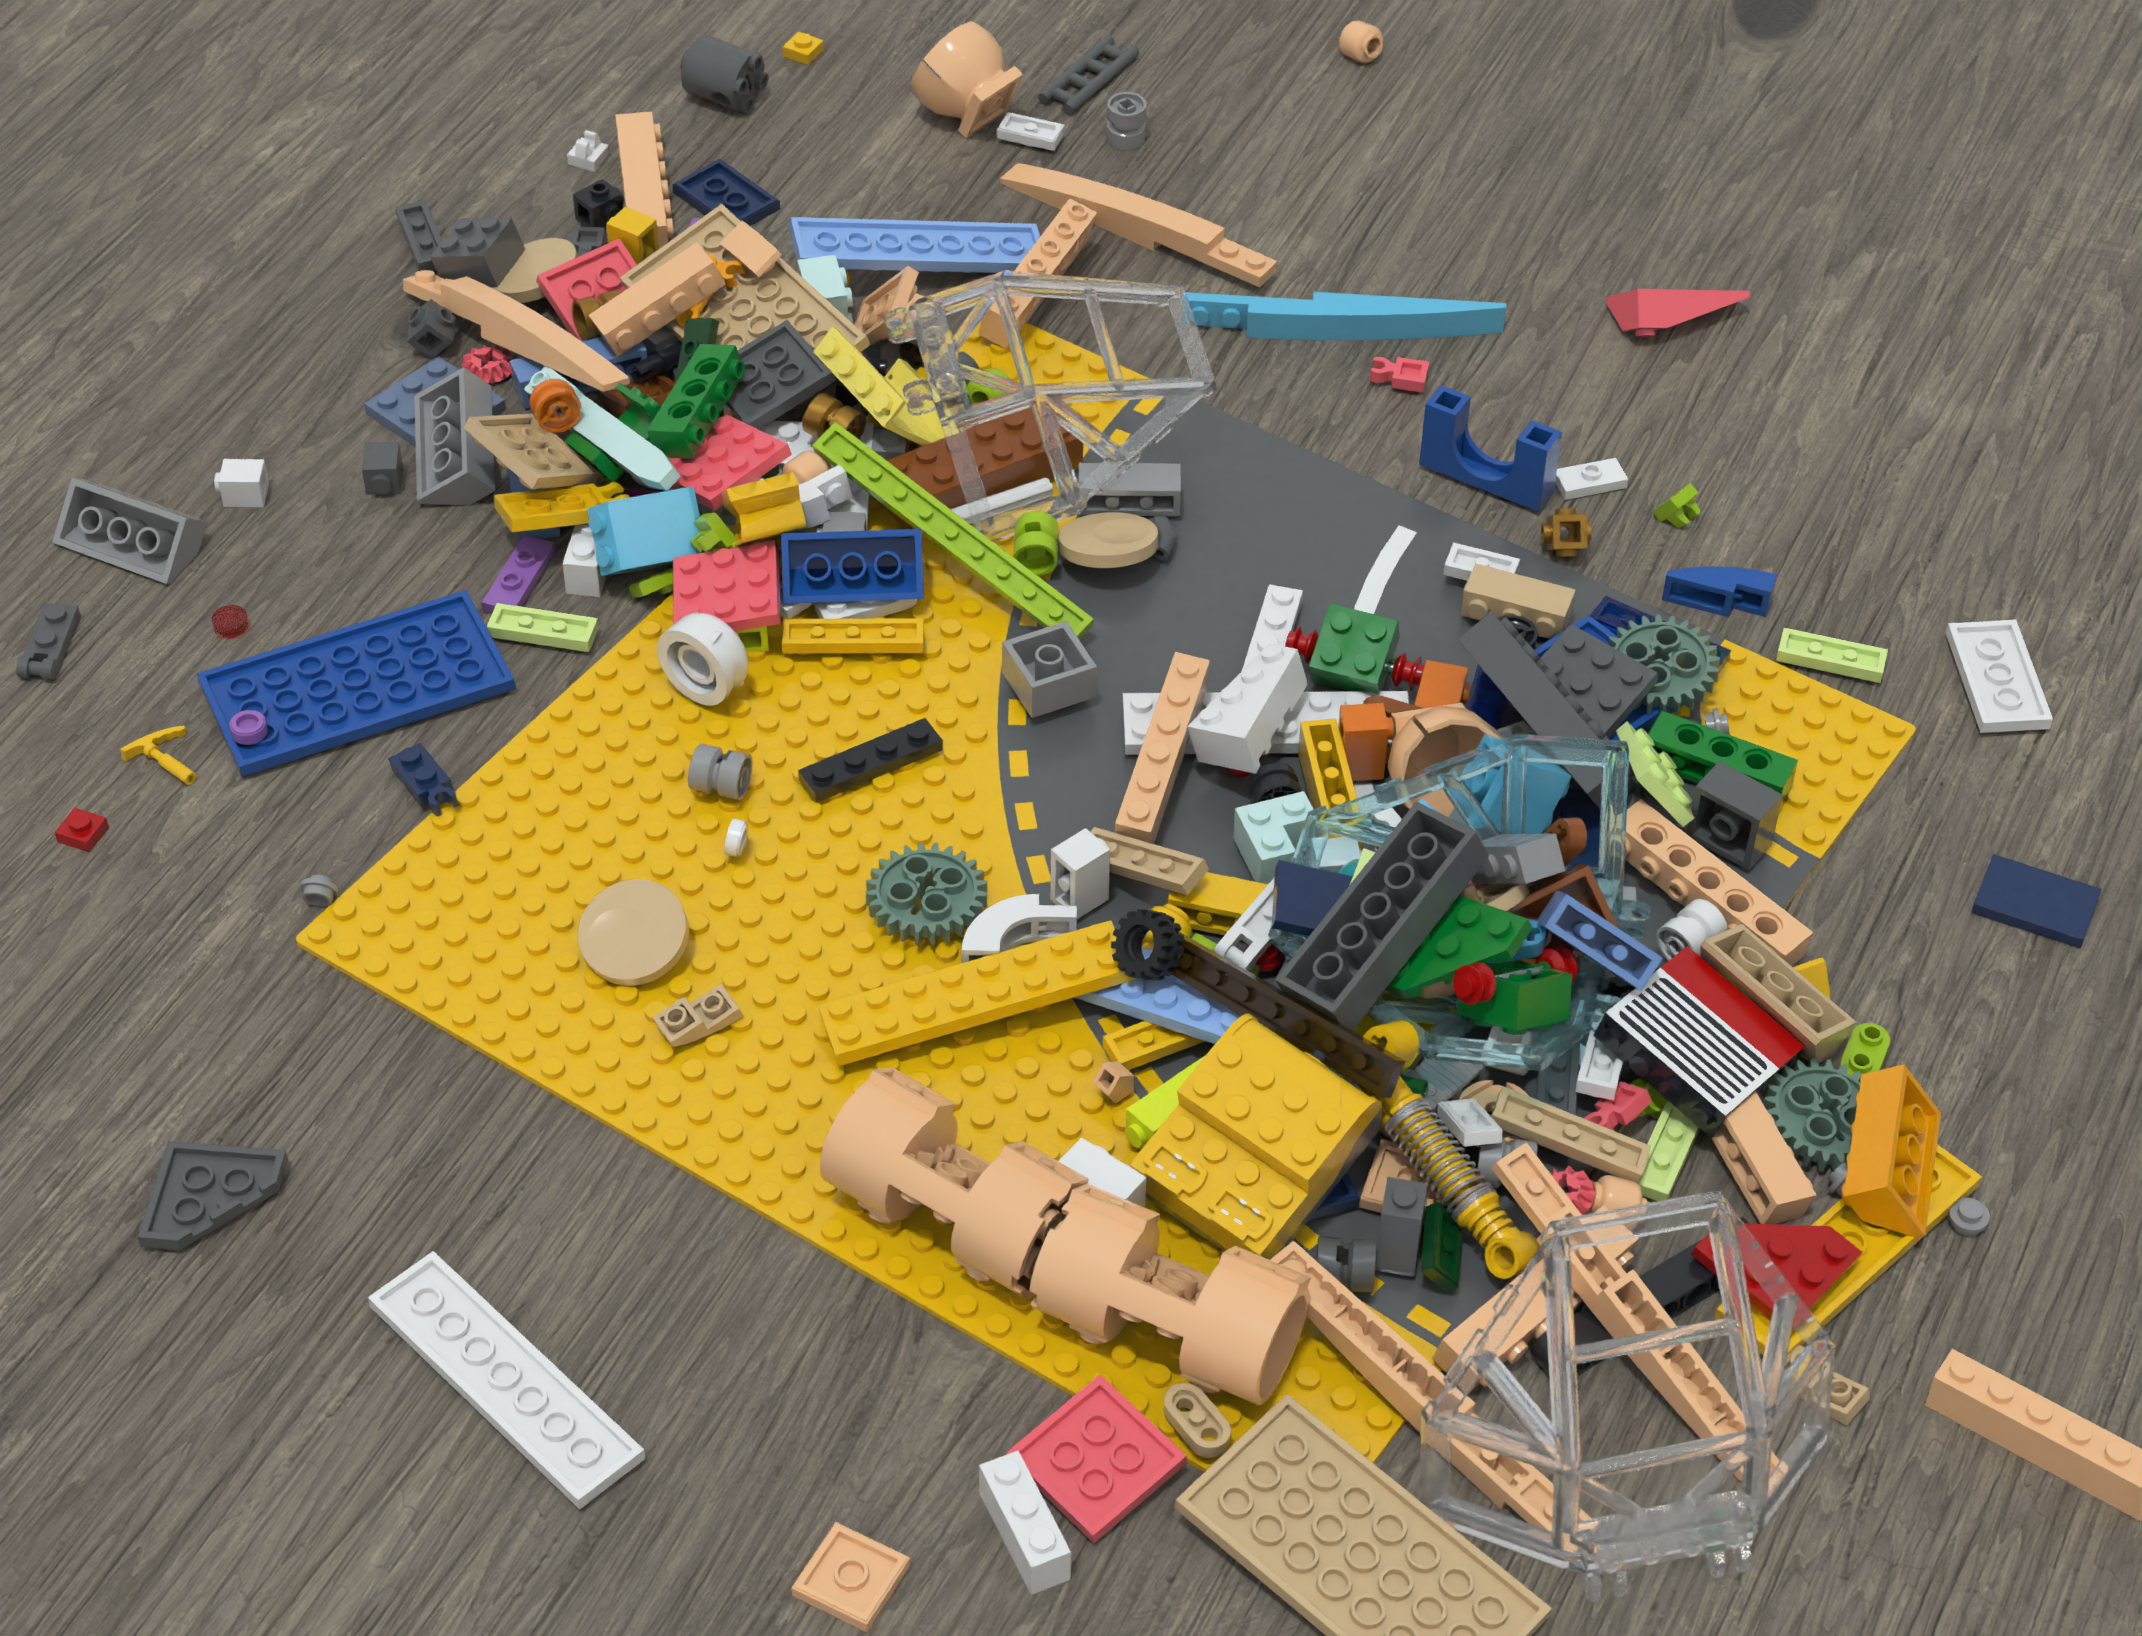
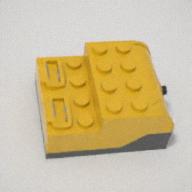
[1129,1013,1382,1259]

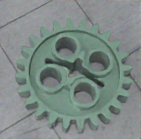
[1608,614,1720,714]
[866,843,987,945]
[1762,1058,1861,1172]

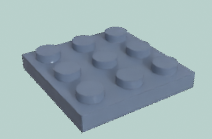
[364,356,506,447]

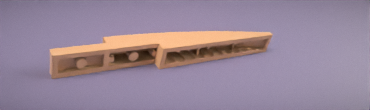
[1000,163,1277,288]
[403,270,630,392]
[1491,1142,1789,1498]
[1270,1241,1599,1559]

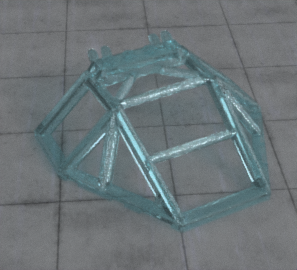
[1268,734,1652,1071]

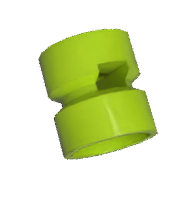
[1013,511,1059,577]

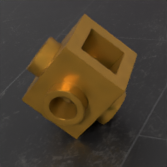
[1541,508,1592,557]

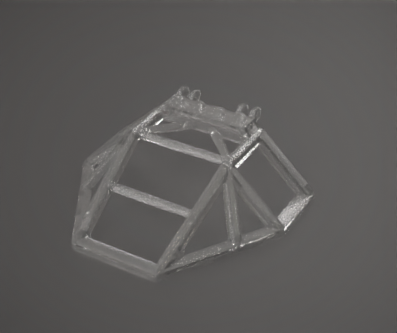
[884,270,1217,542]
[1420,1190,1836,1602]

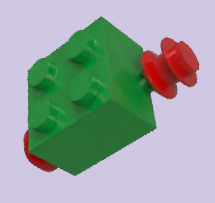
[1285,603,1425,694]
[1453,946,1578,1035]

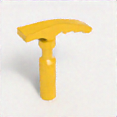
[120,726,197,785]

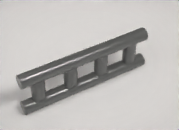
[1038,35,1139,115]

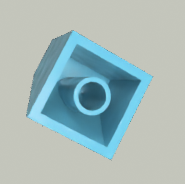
[587,487,705,577]
[1452,733,1572,834]

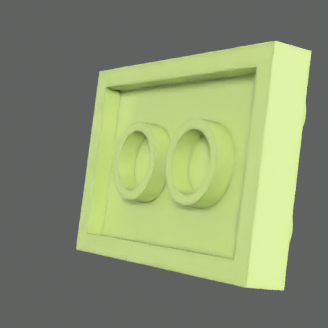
[1616,721,1694,827]

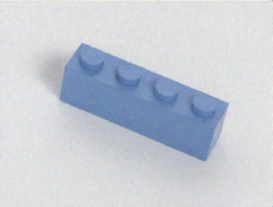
[510,337,647,409]

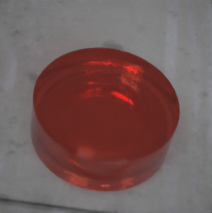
[212,605,249,638]

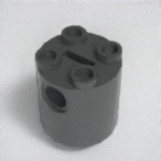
[680,35,769,114]

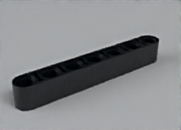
[1530,1217,1749,1384]

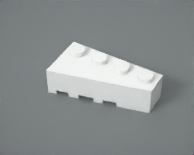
[1187,644,1308,774]

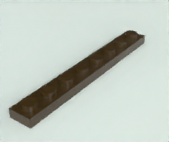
[1171,932,1406,1098]

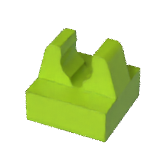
[1653,482,1701,529]
[690,512,737,553]

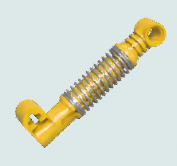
[1355,1020,1542,1279]

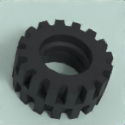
[1111,909,1185,980]

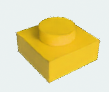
[783,31,824,65]

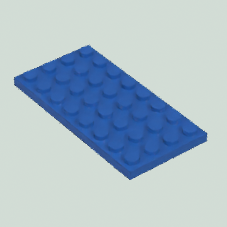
[196,590,516,777]

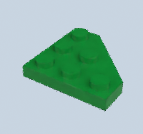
[1385,895,1533,999]

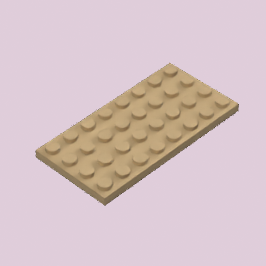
[620,204,870,352]
[1174,1394,1552,1636]

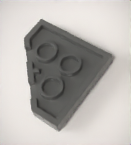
[138,1141,288,1250]

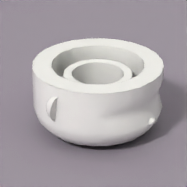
[657,613,748,706]

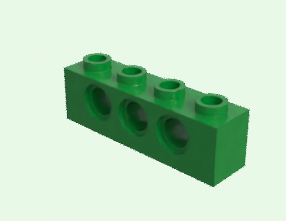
[647,344,745,459]
[1648,711,1798,807]

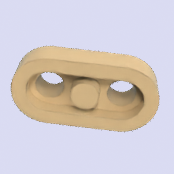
[1163,1383,1231,1457]

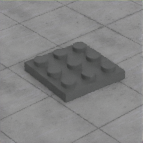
[726,320,837,429]
[1506,624,1658,739]

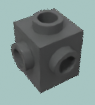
[407,299,456,359]

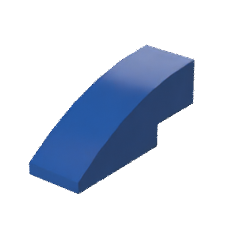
[1662,566,1777,617]

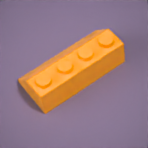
[1842,1064,1941,1238]

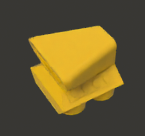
[722,472,807,547]

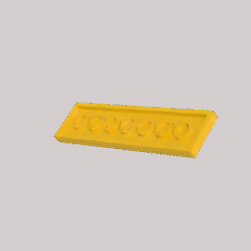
[818,920,1135,1066]
[1715,1144,1982,1366]

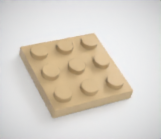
[463,414,600,490]

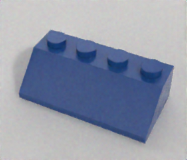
[781,529,924,604]

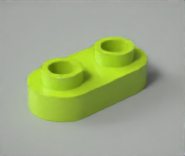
[1839,1023,1890,1082]

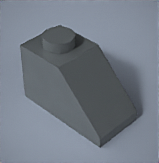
[1375,1177,1428,1277]

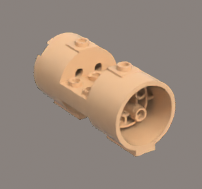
[820,1067,1089,1298]
[1030,1183,1311,1406]

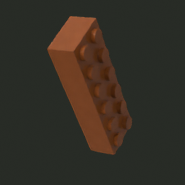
[882,398,1083,529]

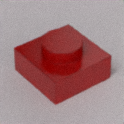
[55,807,109,852]

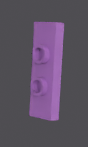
[482,535,556,613]

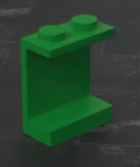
[564,383,661,482]

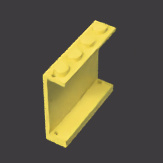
[813,326,969,446]

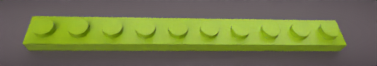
[812,422,1094,640]

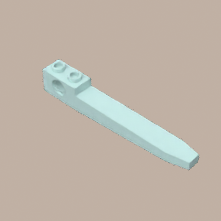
[524,366,681,491]

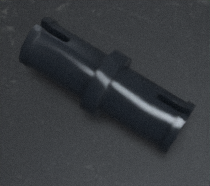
[629,341,682,384]

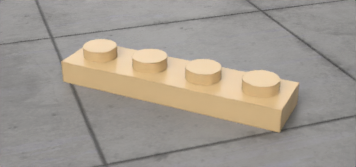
[1091,827,1209,895]
[1491,1086,1651,1183]

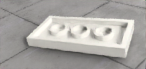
[1946,620,2053,733]

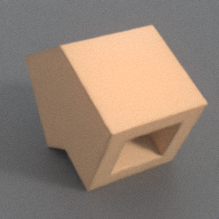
[1093,1061,1134,1103]

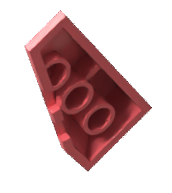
[1606,289,1750,337]

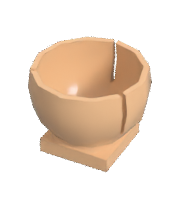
[911,21,1023,138]
[1388,703,1501,817]

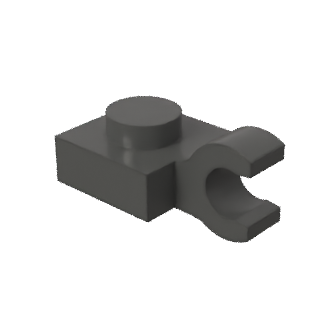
[571,227,606,256]

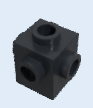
[573,179,624,228]

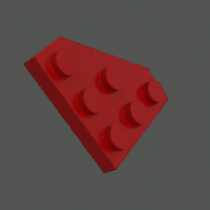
[1691,1222,1862,1334]

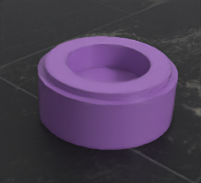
[229,710,268,745]

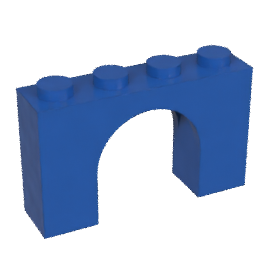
[1419,385,1562,512]

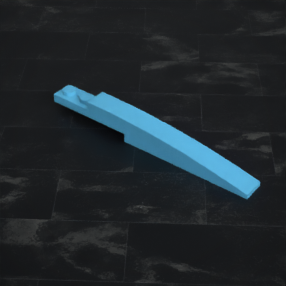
[1183,292,1506,340]

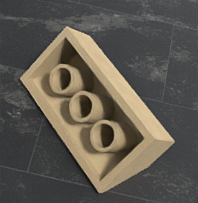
[1700,924,1857,1063]

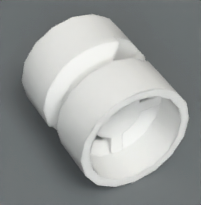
[1656,899,1728,961]

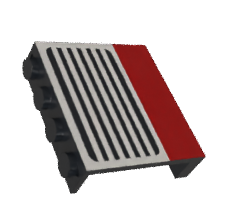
[1593,946,1805,1138]

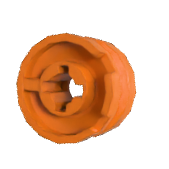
[529,379,582,433]

